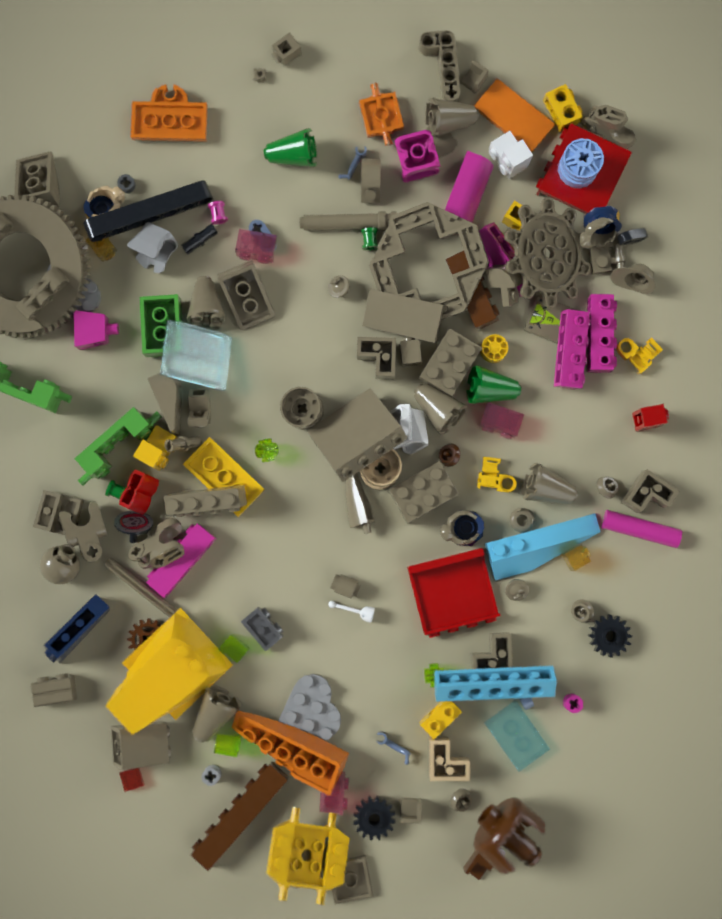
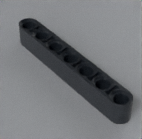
[83,180,213,242]

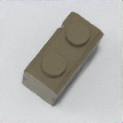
[31,673,77,707]

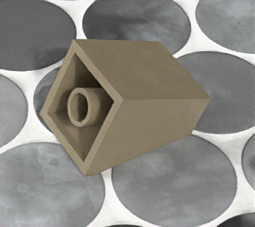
[111,721,171,770]

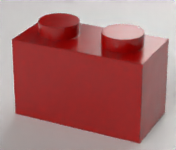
[632,404,669,431]

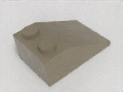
[14,151,60,208]
[218,260,275,330]
[147,369,183,436]

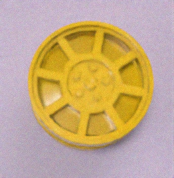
[480,334,508,363]

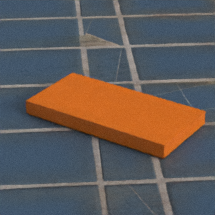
[474,78,555,153]

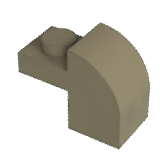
[361,159,381,203]
[485,265,523,307]
[188,388,211,428]

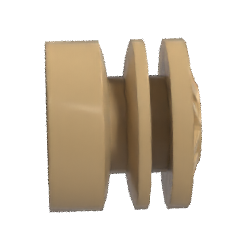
[360,449,402,490]

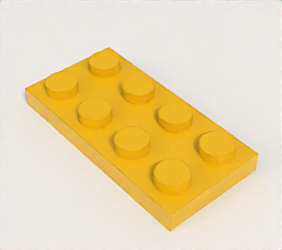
[183,437,265,517]

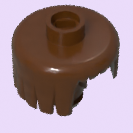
[474,797,545,874]

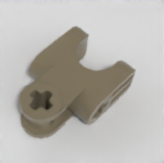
[581,105,636,149]
[59,501,107,562]
[128,518,184,569]

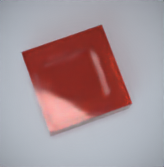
[119,767,145,792]

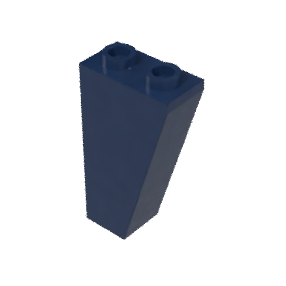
[44,594,110,664]

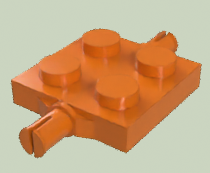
[359,83,404,146]

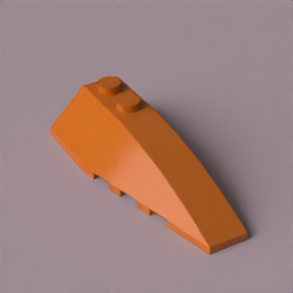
[232,710,349,796]

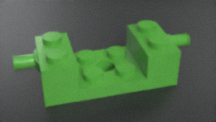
[0,362,72,414]
[74,407,162,486]

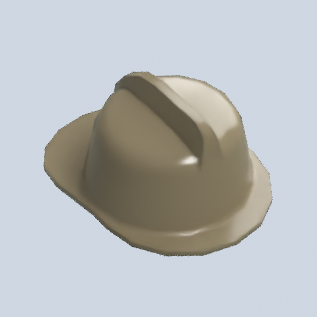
[610,264,655,294]

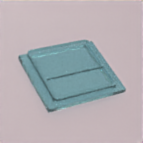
[160,320,232,392]

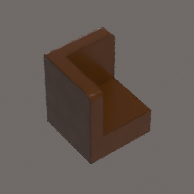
[463,850,493,880]

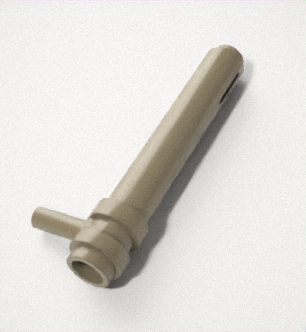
[300,211,397,232]

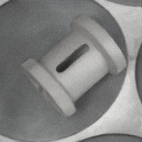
[202,765,222,786]

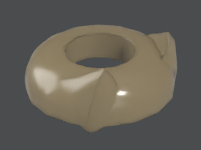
[510,508,535,533]

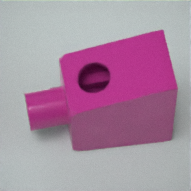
[74,310,119,350]

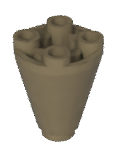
[187,276,225,330]

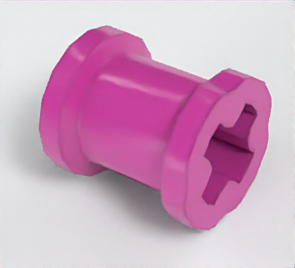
[208,201,228,225]
[563,693,583,713]

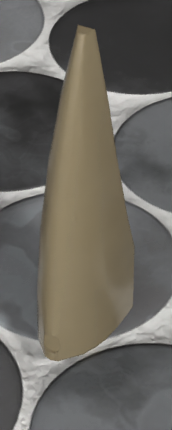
[345,473,375,534]

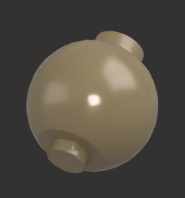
[40,544,80,585]

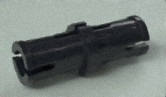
[181,223,218,255]

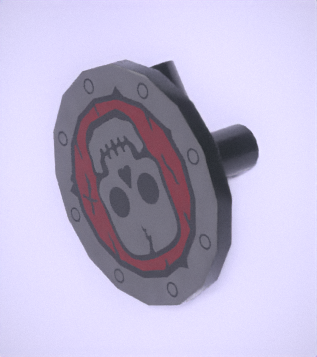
[114,511,153,543]

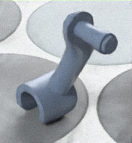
[338,146,367,180]
[377,731,411,765]

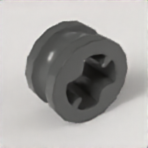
[117,174,136,193]

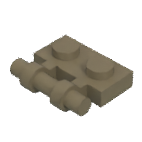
[589,232,626,274]

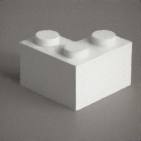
[489,131,533,179]

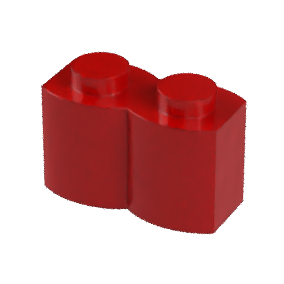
[119,469,159,515]

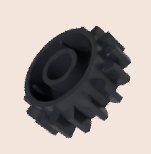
[588,614,632,658]
[353,795,396,841]

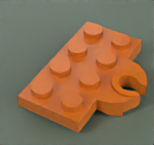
[131,84,208,142]

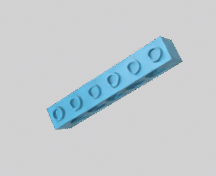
[434,666,557,702]

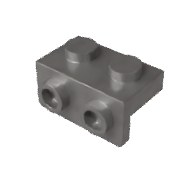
[241,607,284,652]

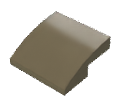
[33,490,84,535]

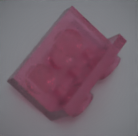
[235,229,277,264]
[319,772,349,815]

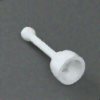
[328,601,375,623]

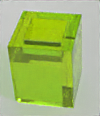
[218,634,250,663]
[214,733,242,757]

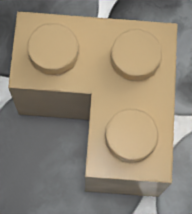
[429,737,470,781]

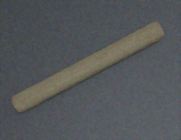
[104,558,177,618]

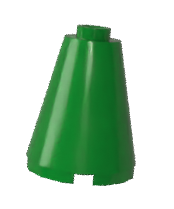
[264,128,317,167]
[466,366,522,404]

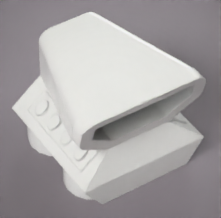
[389,404,428,455]

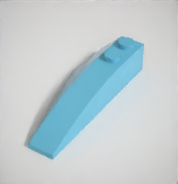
[484,513,601,581]

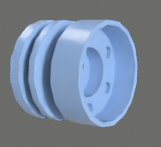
[558,138,604,188]

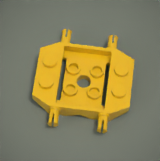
[266,807,350,905]

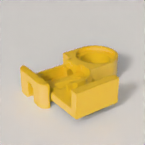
[616,337,663,374]
[477,456,517,492]

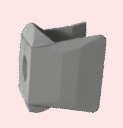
[127,222,178,273]

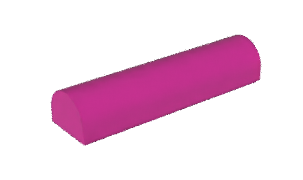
[601,510,682,548]

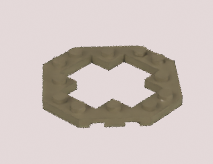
[369,202,489,320]

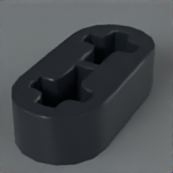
[617,228,649,246]

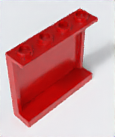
[536,123,632,214]
[407,548,501,638]

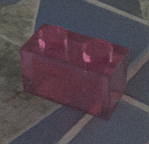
[479,402,524,440]

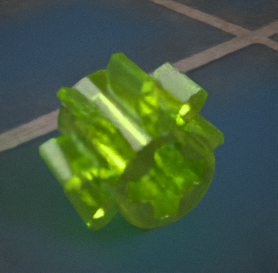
[255,438,279,462]
[424,663,444,688]

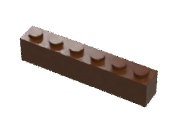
[190,761,289,871]

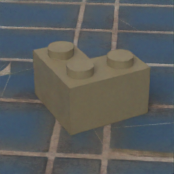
[357,337,396,380]
[621,469,680,513]
[471,632,513,669]

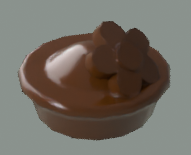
[439,443,460,467]

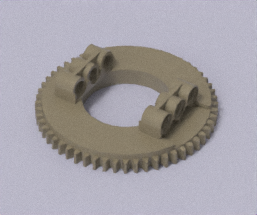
[0,194,91,338]

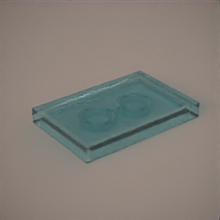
[484,700,550,772]

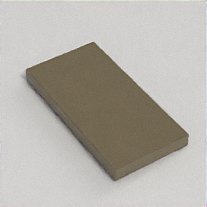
[362,289,444,343]

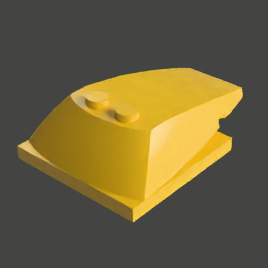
[106,608,233,735]

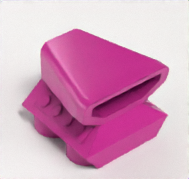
[394,130,441,183]

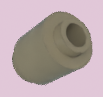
[330,574,360,599]

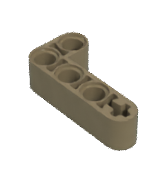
[419,30,460,102]

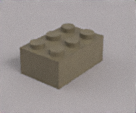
[419,328,482,397]
[389,461,459,524]

